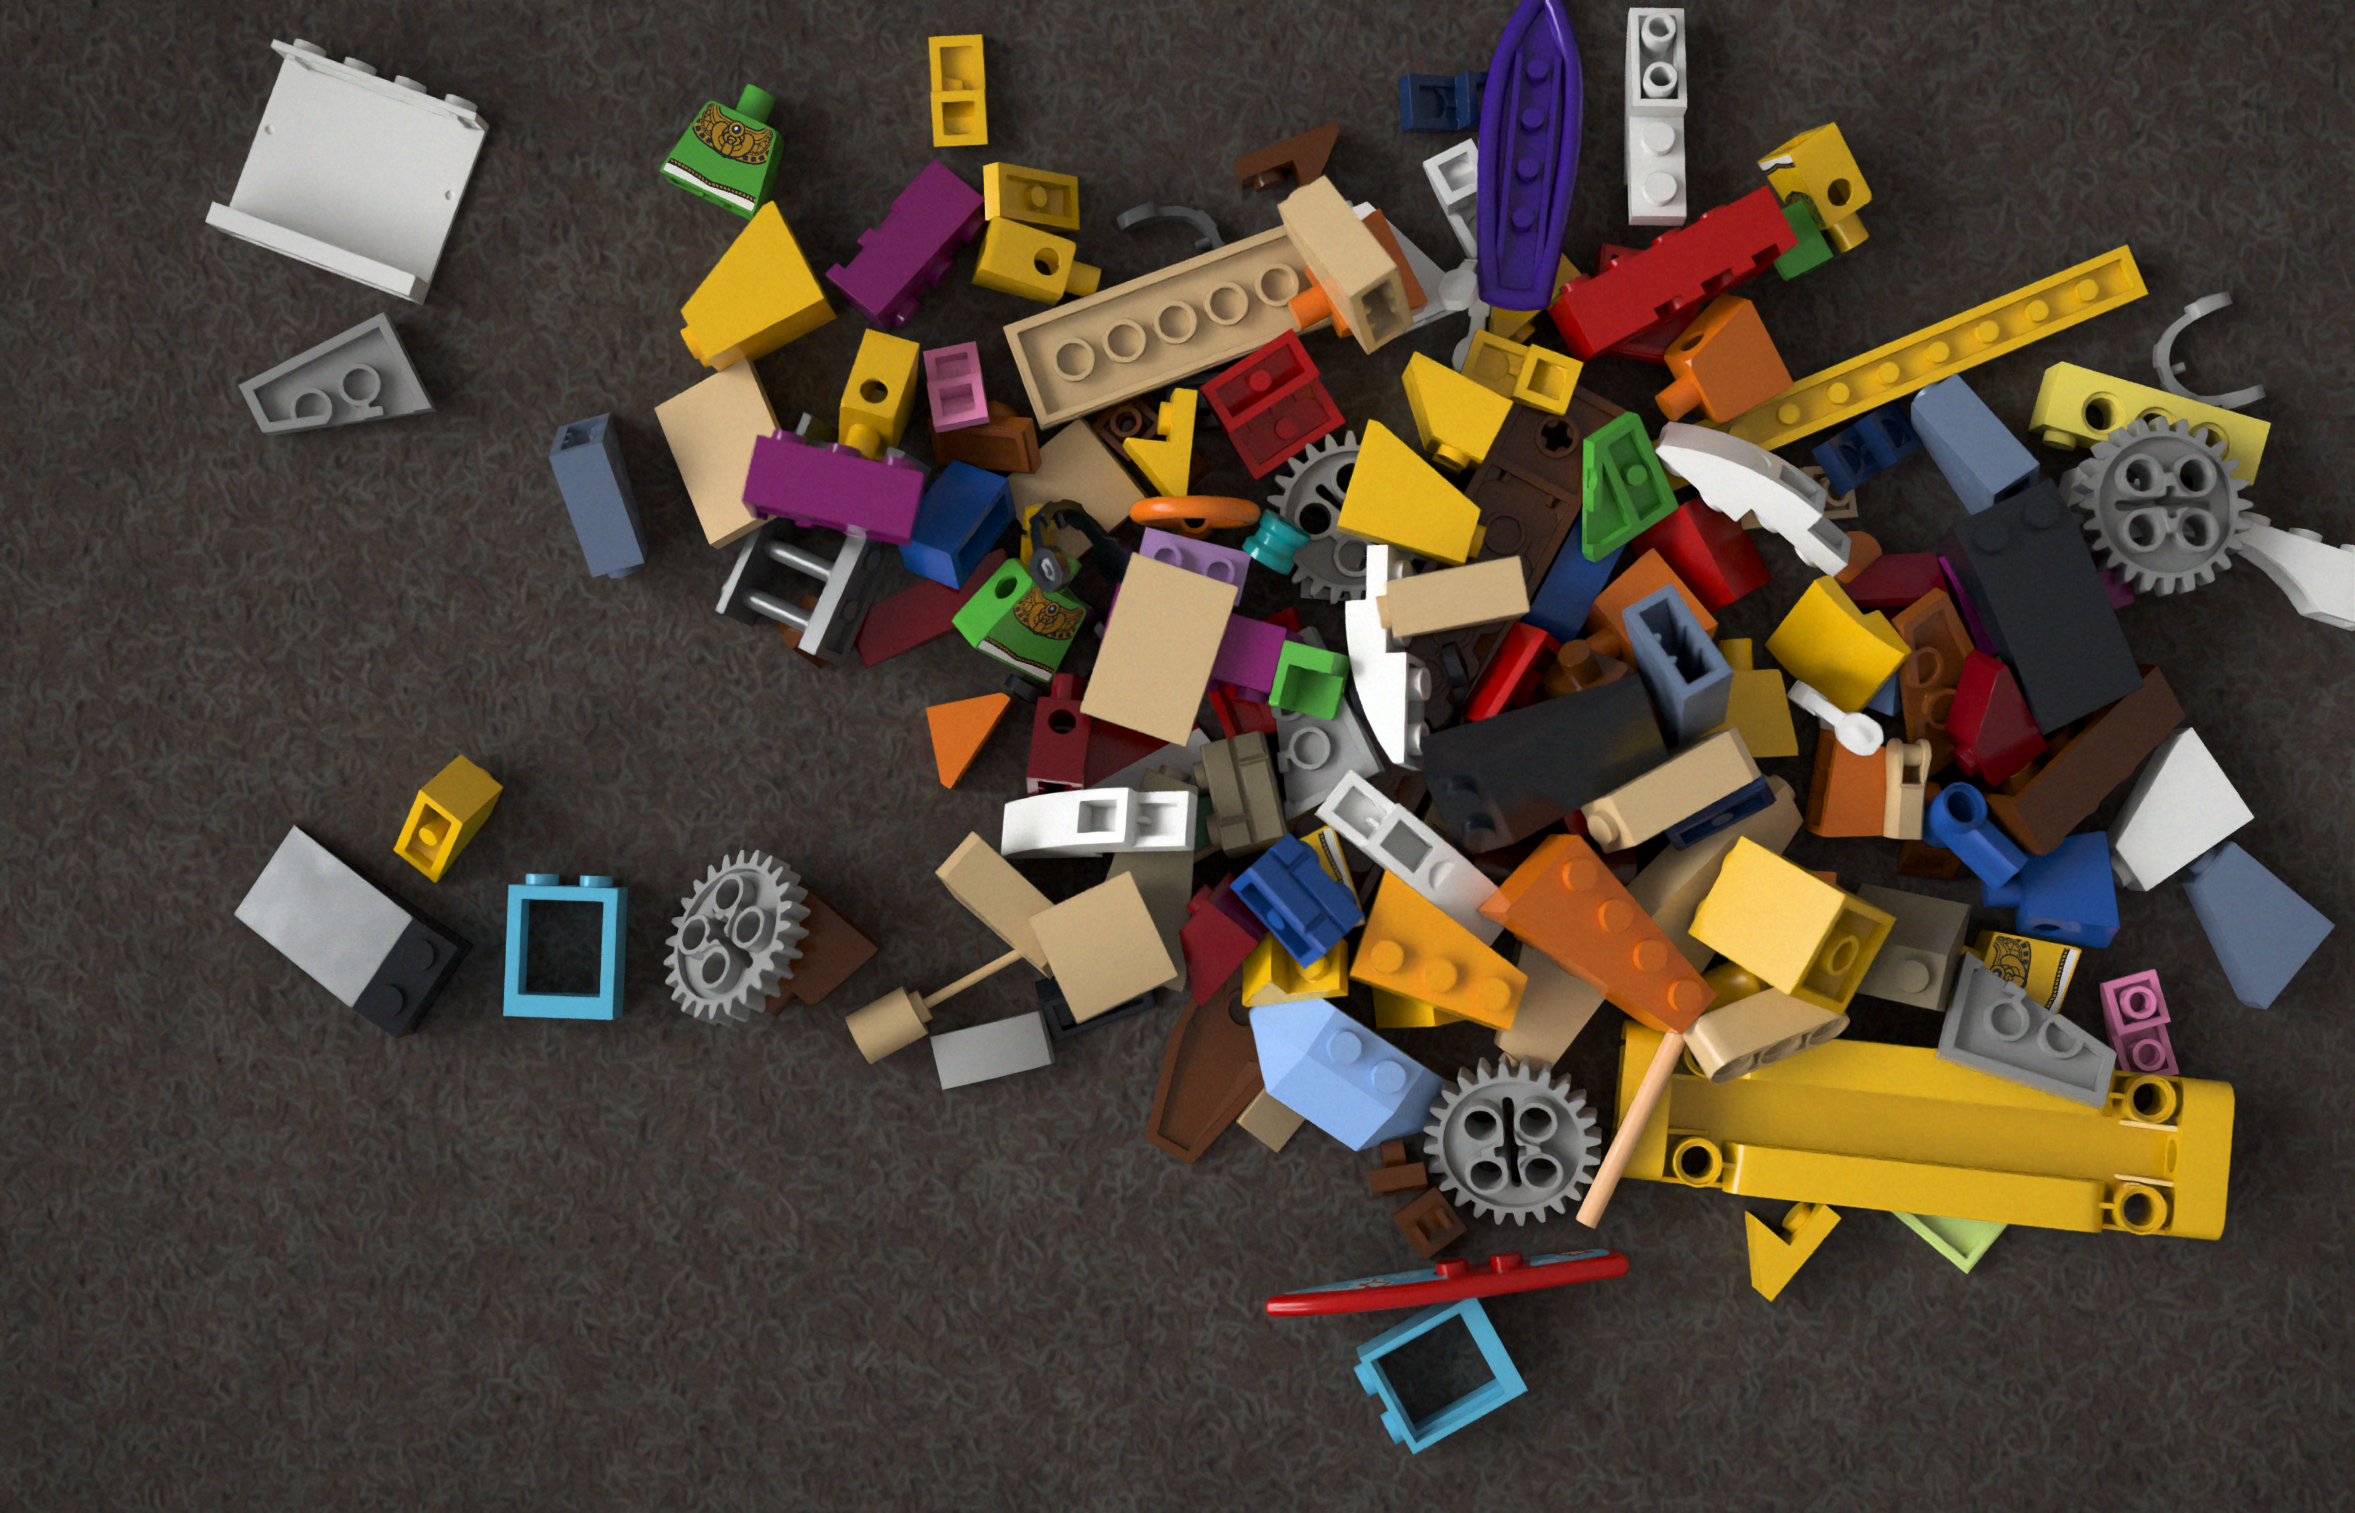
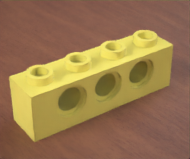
[2028,361,2271,488]

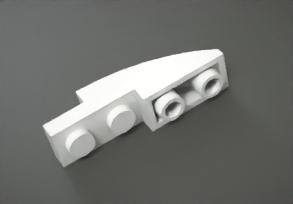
[1624,8,1687,226]
[1655,421,1852,577]
[1345,544,1431,771]
[1315,769,1505,947]
[1001,787,1197,859]

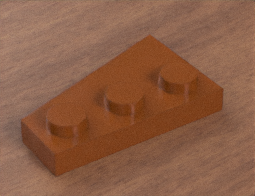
[1891,587,1975,778]

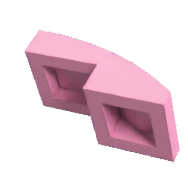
[923,341,990,433]

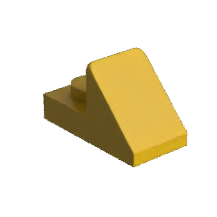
[983,162,1080,232]
[1122,388,1198,496]
[1242,931,1348,1007]
[1745,1201,1841,1302]

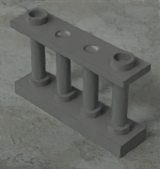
[715,412,932,667]

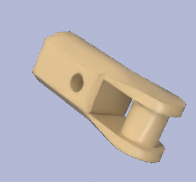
[1883,738,1931,840]

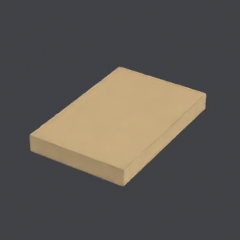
[654,357,782,550]
[1080,553,1239,747]

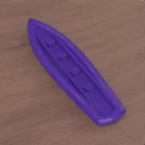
[1477,0,1584,311]

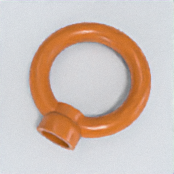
[1129,496,1261,541]

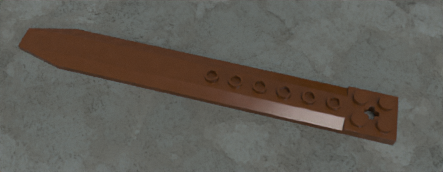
[1144,384,1629,1165]

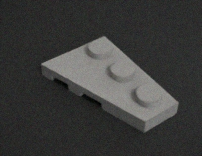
[239,312,437,436]
[1269,626,1386,823]
[1935,951,2117,1109]

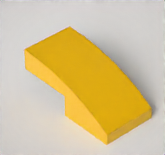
[928,34,988,147]
[1460,328,1583,416]

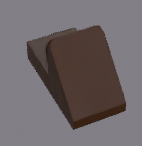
[1234,120,1340,193]

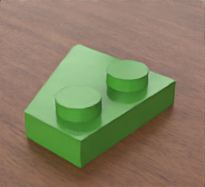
[1582,411,1679,563]

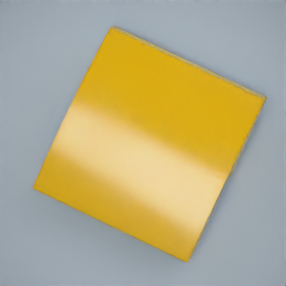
[1765,574,1913,713]

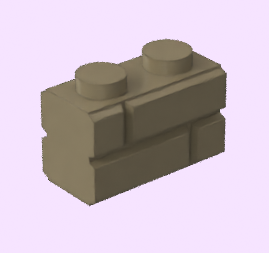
[1193,731,1289,858]

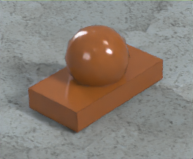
[927,401,1042,474]

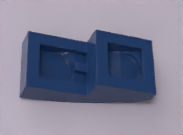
[1398,71,1489,133]
[1811,400,1923,497]

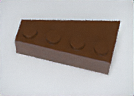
[1970,663,2186,856]

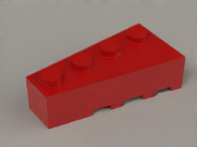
[1548,185,1799,365]

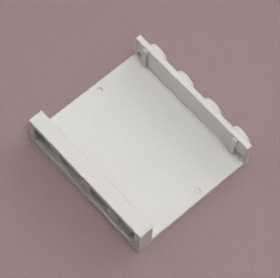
[205,39,489,305]

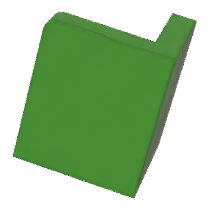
[1774,200,1833,281]
[1269,640,1351,721]

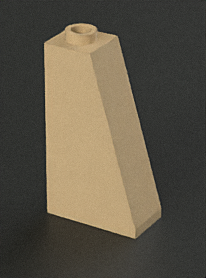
[1625,774,1804,975]

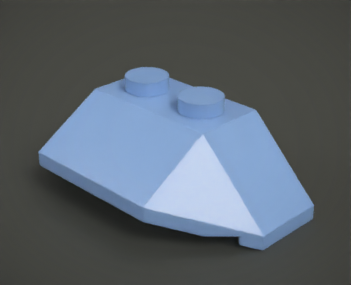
[1248,998,1446,1151]

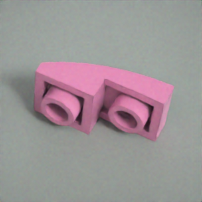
[2100,969,2180,1076]

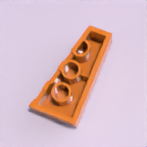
[1477,834,1718,1035]

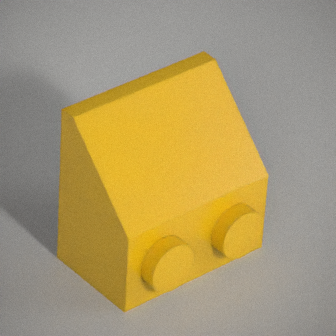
[1401,351,1513,476]

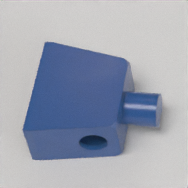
[1981,831,2120,948]

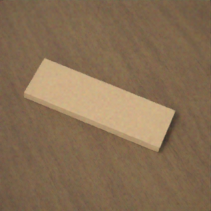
[1003,225,1332,431]

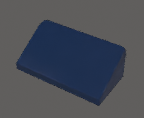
[1664,768,1777,851]

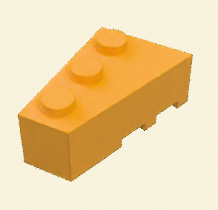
[1348,869,1528,1032]

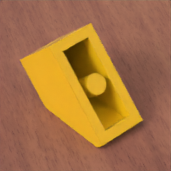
[394,754,503,883]

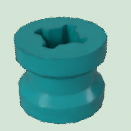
[1242,509,1311,575]

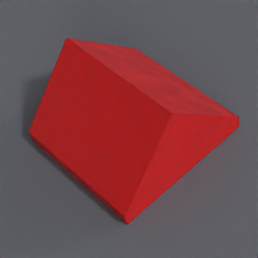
[1628,495,1772,614]
[1462,621,1563,722]

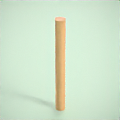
[1575,1032,1686,1229]

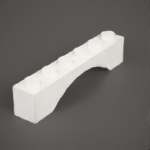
[2058,467,2355,631]

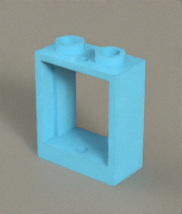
[503,873,628,1020]
[1354,1298,1528,1454]

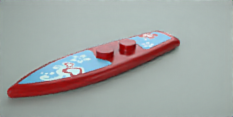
[1265,1248,1630,1317]

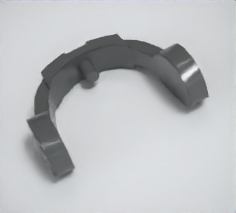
[1116,202,1226,251]

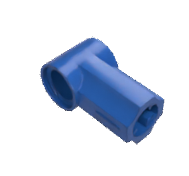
[1923,782,2029,891]

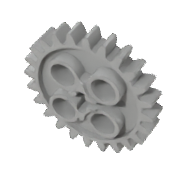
[2069,416,2253,597]
[1267,431,1428,606]
[664,850,810,1027]
[1423,1053,1602,1226]

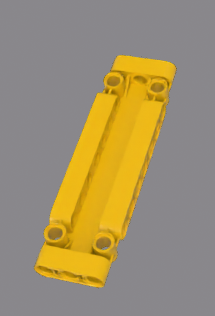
[1610,1019,2235,1241]

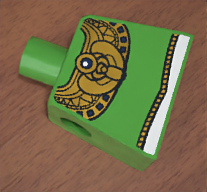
[660,84,785,221]
[952,547,1086,684]

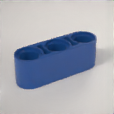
[1520,504,1626,645]

